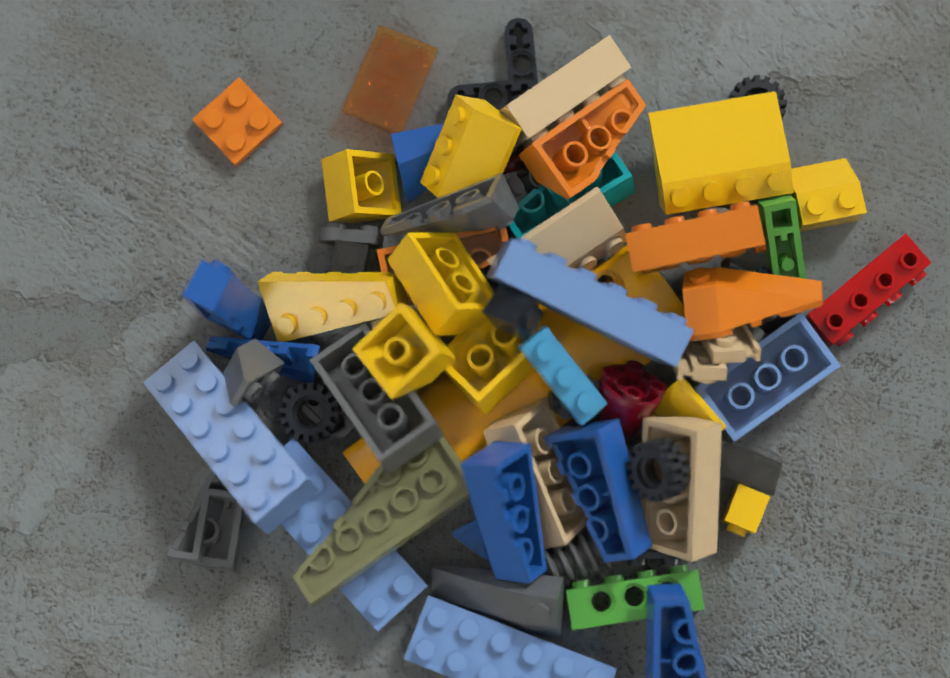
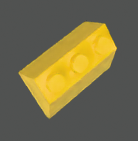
[420,95,522,198]
[387,233,495,336]
[444,319,543,415]

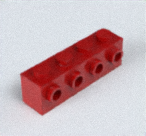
[805,234,931,348]

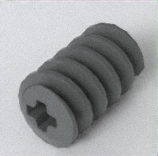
[544,531,612,581]

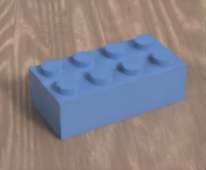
[694,312,841,445]

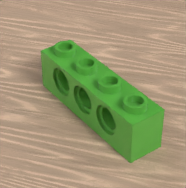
[564,564,705,630]

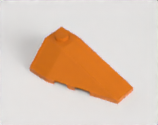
[682,267,823,342]

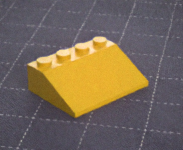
[647,91,794,215]

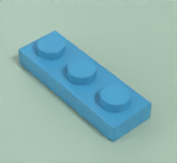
[518,325,608,426]

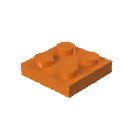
[192,77,283,168]

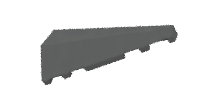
[167,403,260,572]

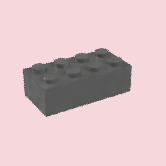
[310,322,444,474]

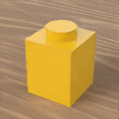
[720,484,770,537]

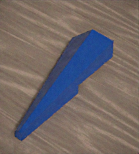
[391,123,444,202]

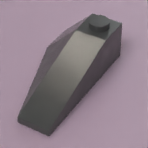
[380,173,519,236]

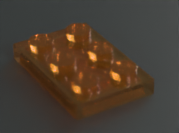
[342,25,438,134]

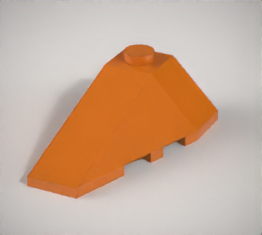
[518,79,646,199]

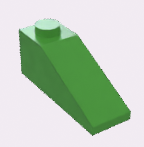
[755,194,806,279]

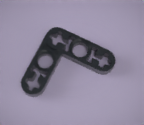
[447,18,538,111]

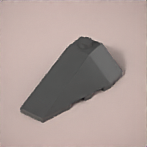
[431,564,564,638]

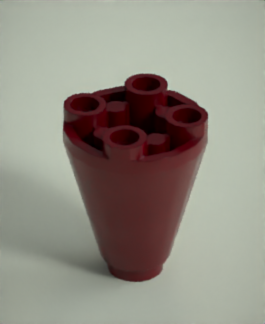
[596,360,667,446]

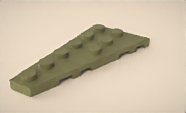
[293,436,470,607]

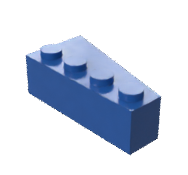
[182,259,271,340]
[543,418,652,562]
[460,441,547,583]
[645,584,707,678]

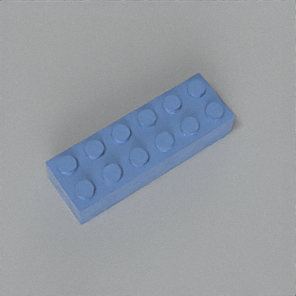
[486,237,694,367]
[143,340,320,534]
[281,438,428,632]
[404,595,617,678]

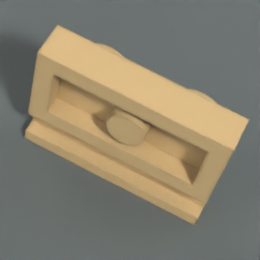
[700,324,761,364]
[673,343,727,384]

